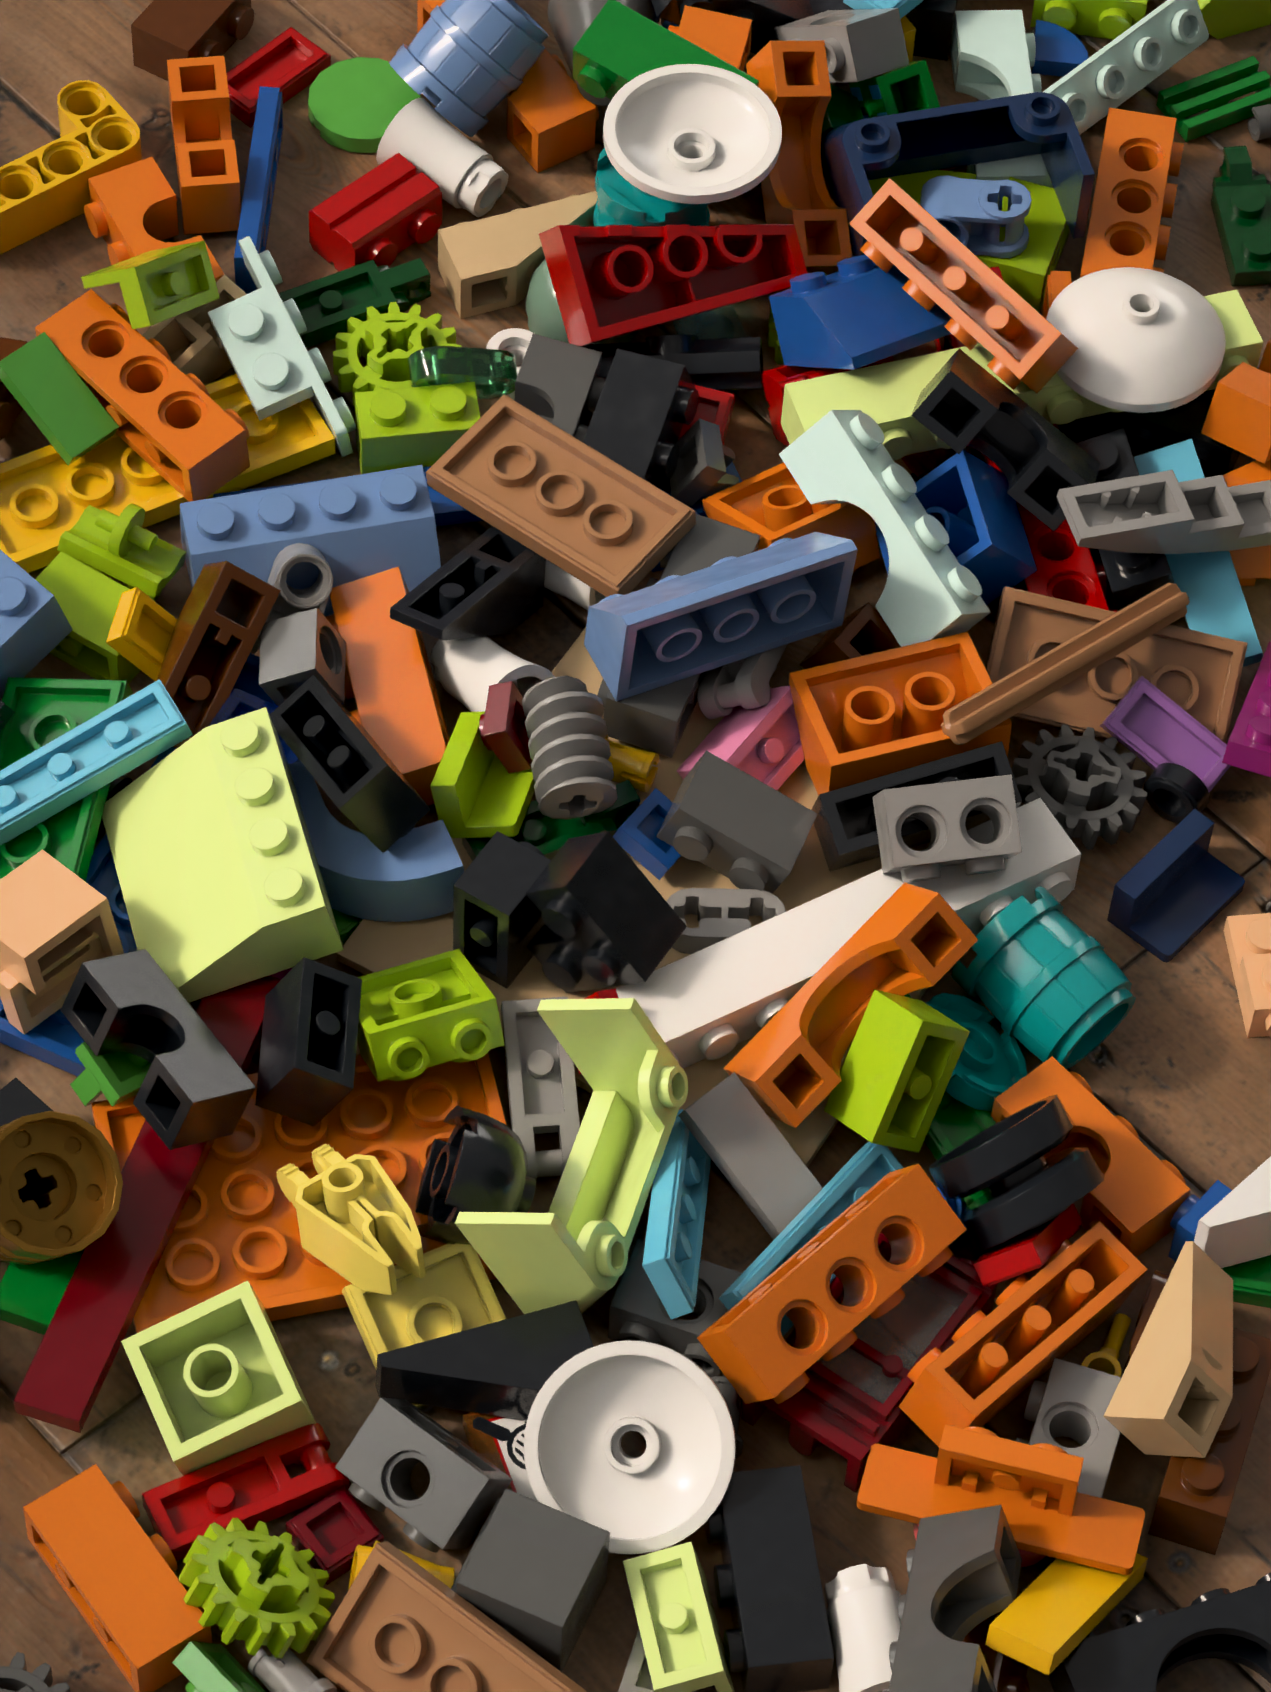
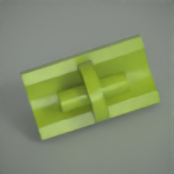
[57,503,186,600]

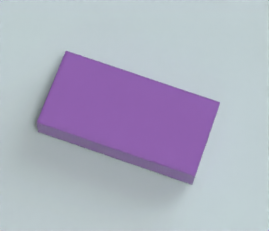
[1100,676,1231,792]

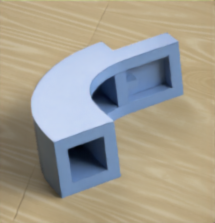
[288,761,464,922]

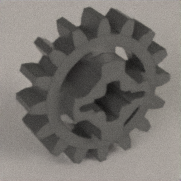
[1011,725,1147,850]

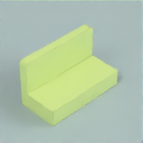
[623,1542,735,1692]

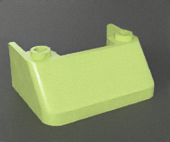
[455,998,688,1314]

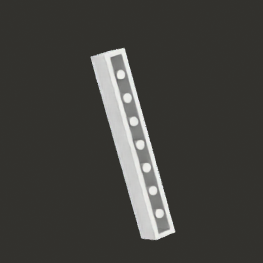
[616,798,1081,1068]

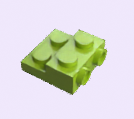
[357,949,505,1082]

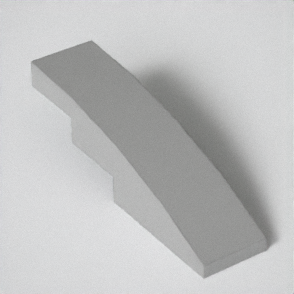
[1056,470,1271,554]

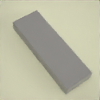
[678,1072,823,1240]

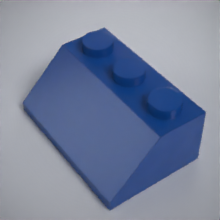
[769,255,952,370]

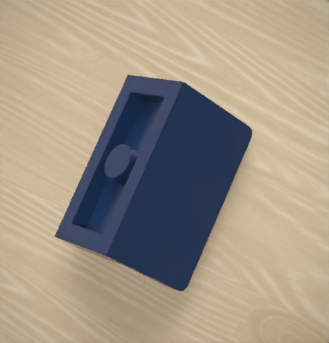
[1107,809,1245,962]

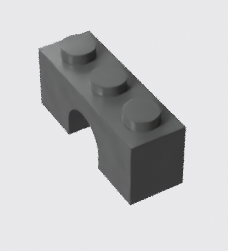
[514,334,606,442]

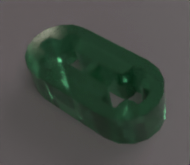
[408,346,518,399]

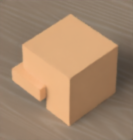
[0,849,124,1035]

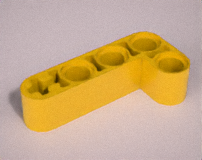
[0,80,142,255]

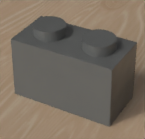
[656,750,817,894]

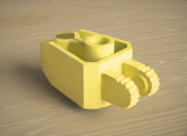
[276,1143,426,1295]

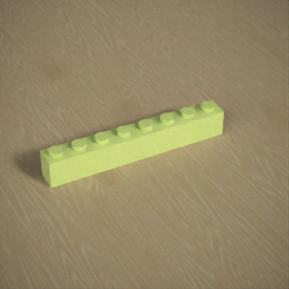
[781,289,1263,461]

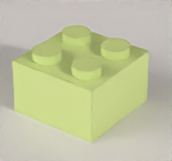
[121,1281,316,1476]

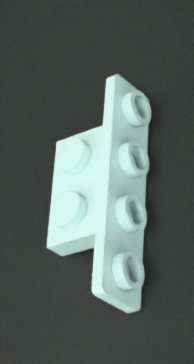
[1043,0,1209,134]
[208,236,357,457]

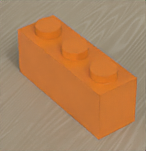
[23,1464,213,1692]

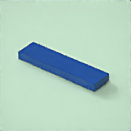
[234,86,284,294]

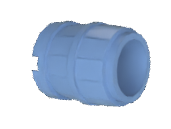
[389,0,549,137]

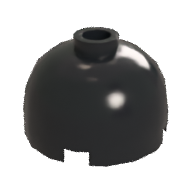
[415,1106,536,1245]

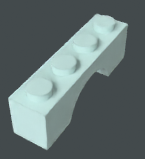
[950,10,1053,188]
[779,410,990,647]

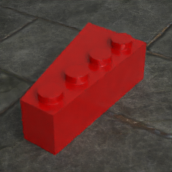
[539,224,808,347]

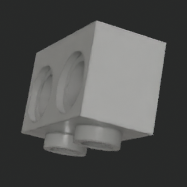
[873,774,1022,883]

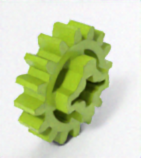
[333,302,462,406]
[179,1518,335,1659]

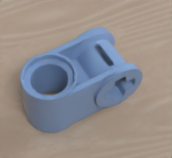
[920,175,1032,259]

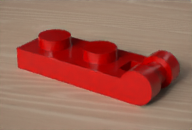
[142,1423,351,1561]

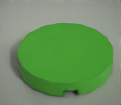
[308,57,421,153]

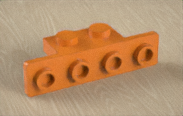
[856,1424,1145,1575]

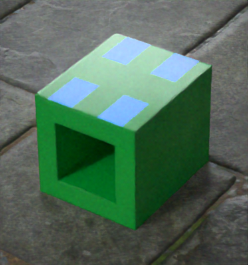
[848,59,940,119]

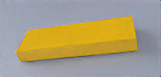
[985,1553,1148,1675]

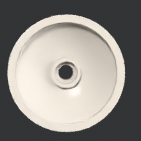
[603,64,782,204]
[1046,267,1226,413]
[524,1340,736,1554]

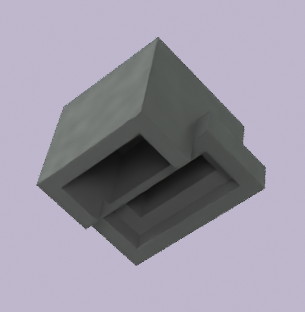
[451,1489,610,1672]

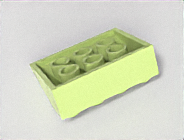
[102,707,344,1003]

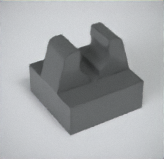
[669,419,739,507]

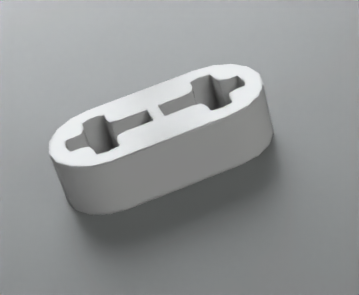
[666,888,786,954]

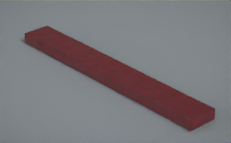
[14,976,281,1433]

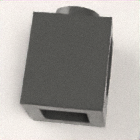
[259,608,346,706]

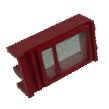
[742,1232,998,1493]

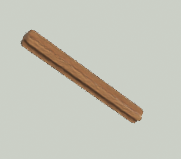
[941,583,1190,745]

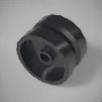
[929,1094,1104,1252]

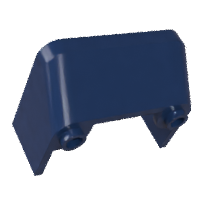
[821,92,1095,257]

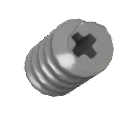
[522,676,618,820]

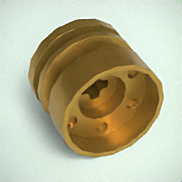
[0,1111,123,1266]

